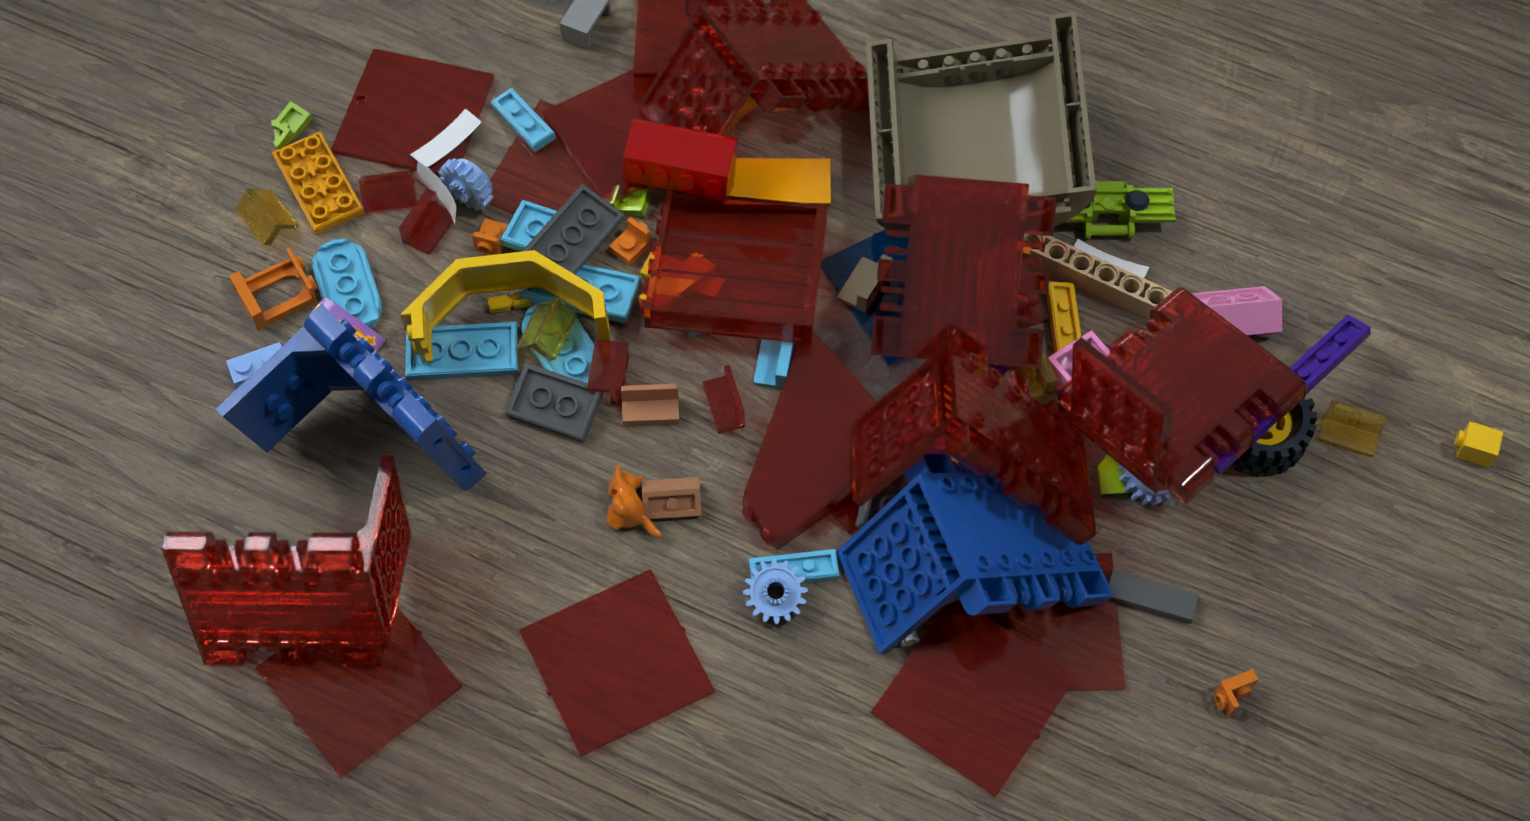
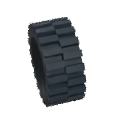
[1209,369,1318,477]

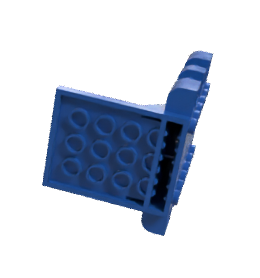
[216,303,487,490]
[836,447,1114,654]

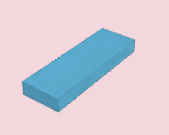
[491,88,556,152]
[749,549,840,587]

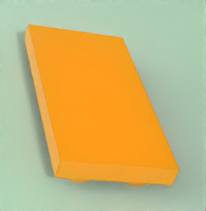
[272,132,365,235]
[724,158,831,208]

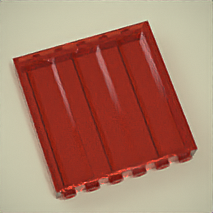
[640,190,828,345]

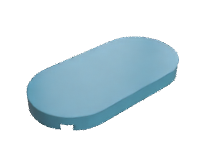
[312,239,382,328]
[521,303,604,386]

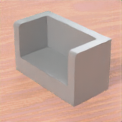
[560,0,612,49]

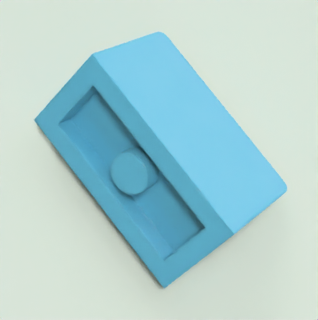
[754,327,796,390]

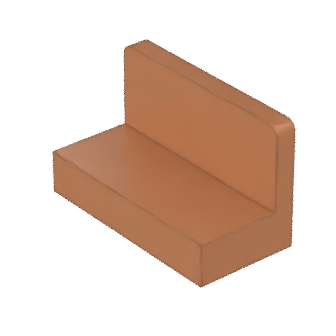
[621,384,679,427]
[642,477,702,519]

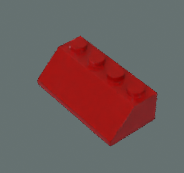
[622,119,738,201]

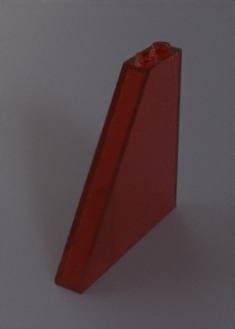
[741,325,889,551]

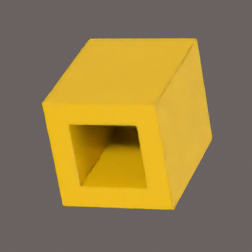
[1454,421,1503,468]

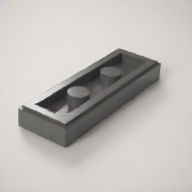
[1109,569,1199,624]

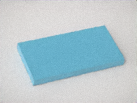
[521,265,642,324]
[405,322,518,381]

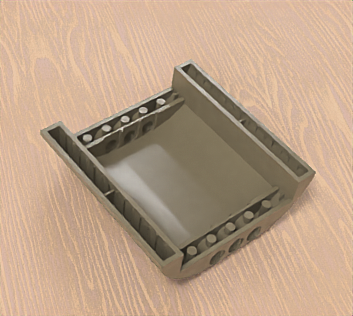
[866,11,1097,244]

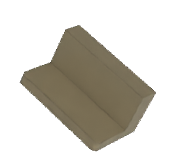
[838,254,893,313]

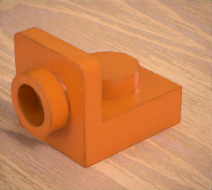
[609,217,651,266]
[472,218,509,255]
[1214,669,1258,717]

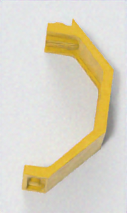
[400,250,611,364]

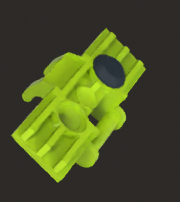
[1065,181,1176,238]

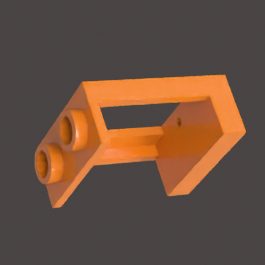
[229,247,318,330]

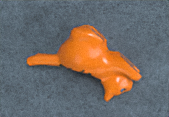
[606,465,662,538]

